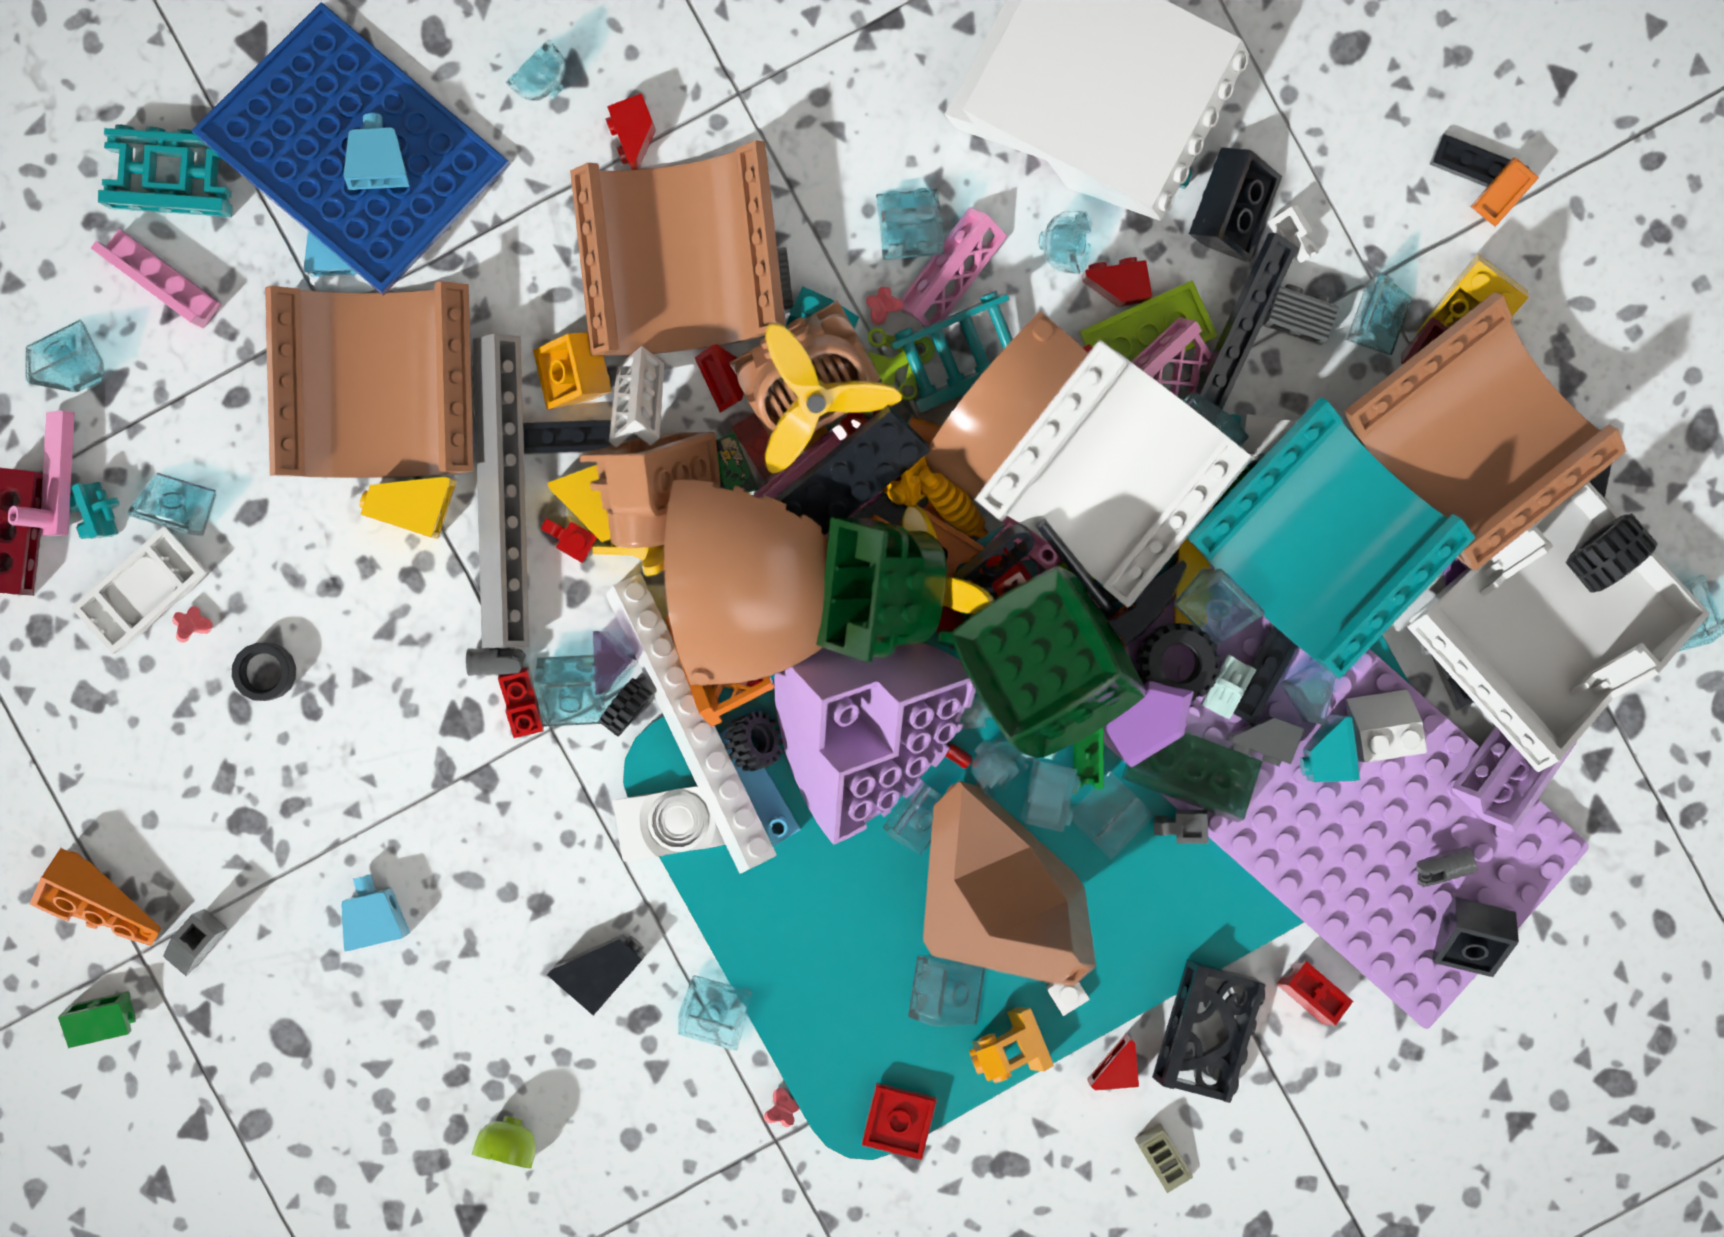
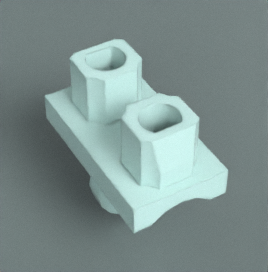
[1200,655,1256,720]

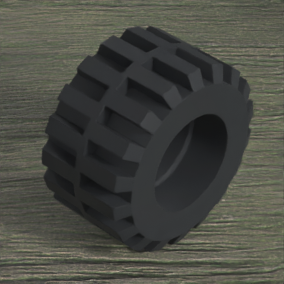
[1566,513,1658,593]
[1136,623,1221,701]

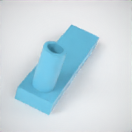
[719,729,801,845]

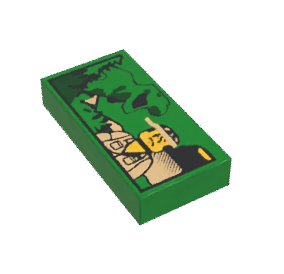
[716,432,759,493]

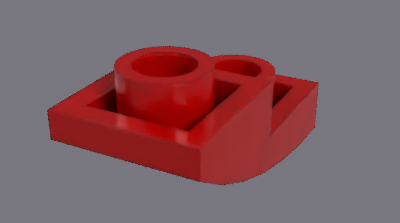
[497,667,544,738]

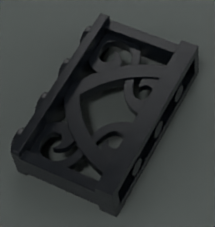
[1152,959,1266,1103]

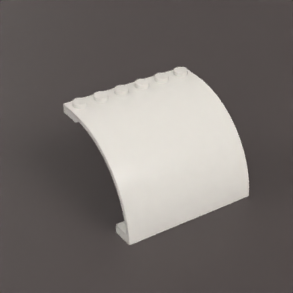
[975,341,1253,607]

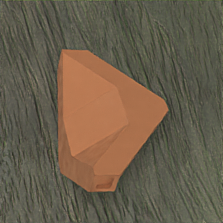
[923,781,1096,986]

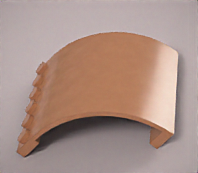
[570,140,786,356]
[265,281,474,478]
[1344,292,1627,571]

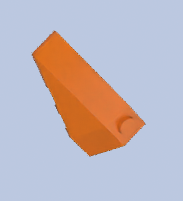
[30,848,162,946]

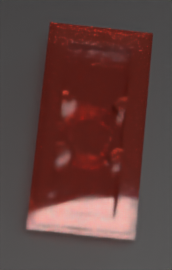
[731,413,775,480]

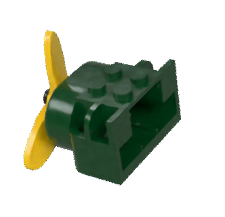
[816,506,994,663]

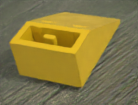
[1416,254,1529,334]

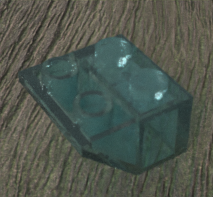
[876,188,944,260]

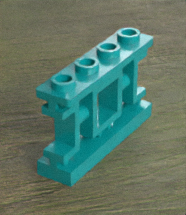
[97,124,233,218]

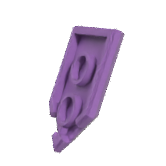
[1104,681,1194,767]

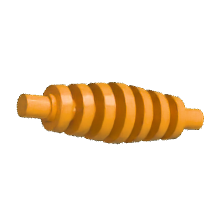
[919,469,988,539]

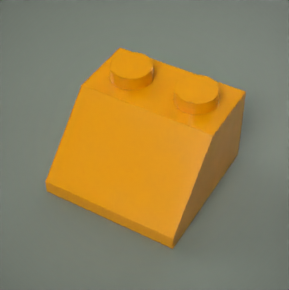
[533,332,612,410]

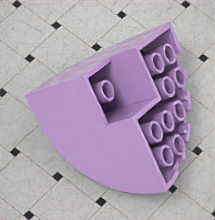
[774,643,976,845]

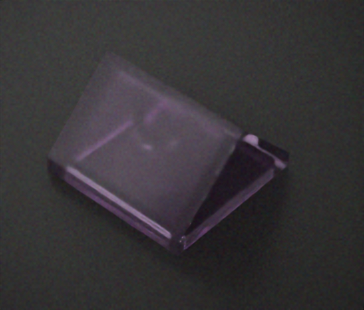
[593,631,638,695]

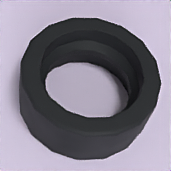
[231,643,296,701]

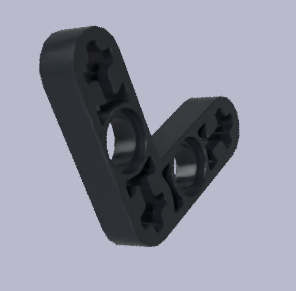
[954,524,1034,600]

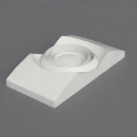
[71,526,207,654]
[612,786,726,862]

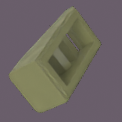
[1135,1123,1194,1193]

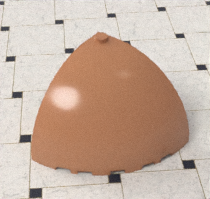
[925,311,1089,499]
[664,480,829,685]

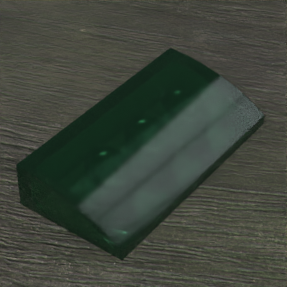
[1121,732,1263,822]

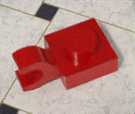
[540,518,598,563]

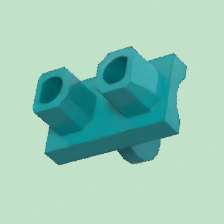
[70,482,120,539]

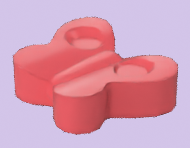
[866,287,903,325]
[172,606,213,643]
[764,1087,800,1127]

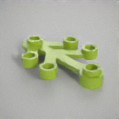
[867,328,935,401]

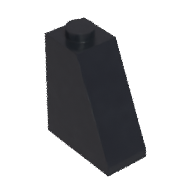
[547,934,646,1016]

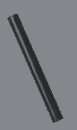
[1035,519,1117,617]

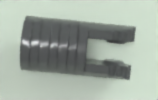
[466,648,526,676]
[1416,846,1477,887]

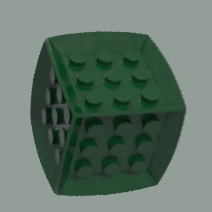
[937,567,1146,758]

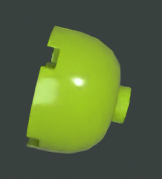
[471,1116,536,1169]

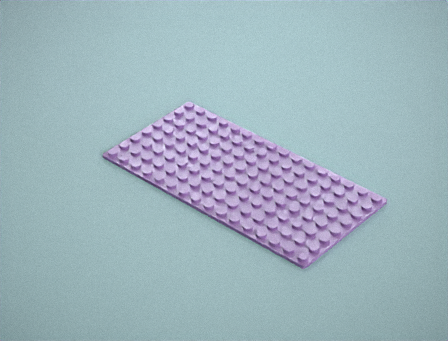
[1104,564,1589,1029]

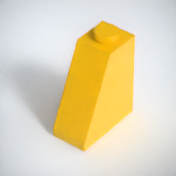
[547,465,615,546]
[359,477,457,539]

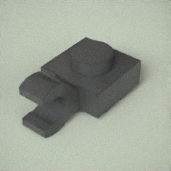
[1154,810,1209,844]

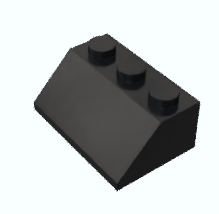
[1188,147,1282,262]

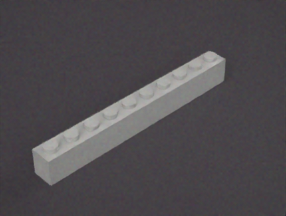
[473,334,529,648]

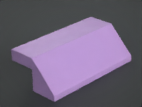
[1452,726,1577,833]

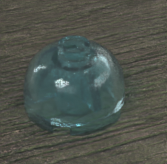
[505,39,567,101]
[1039,211,1091,274]
[971,738,1034,799]

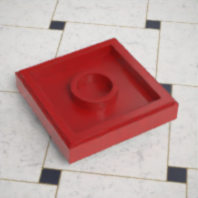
[862,1082,937,1160]

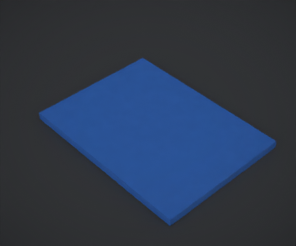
[191,2,509,296]

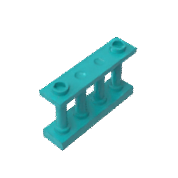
[889,290,1013,413]

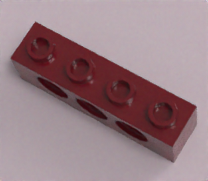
[0,467,43,596]

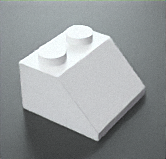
[1345,689,1427,763]

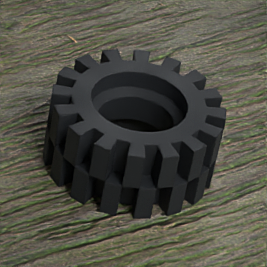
[598,678,653,737]
[725,711,783,772]

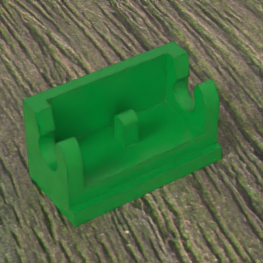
[1073,727,1104,789]
[58,991,136,1049]

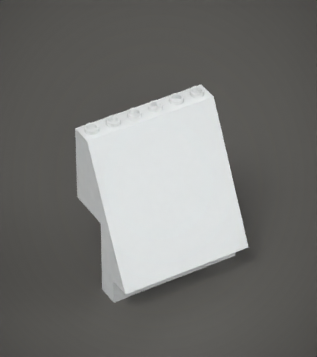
[945,0,1249,221]
[1408,482,1710,772]

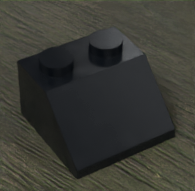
[1432,897,1519,977]

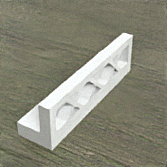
[609,346,665,447]

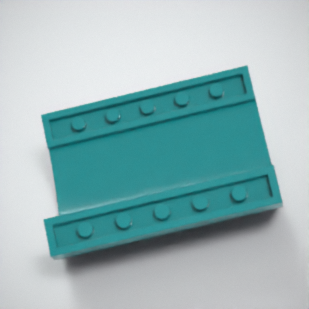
[1187,397,1476,679]

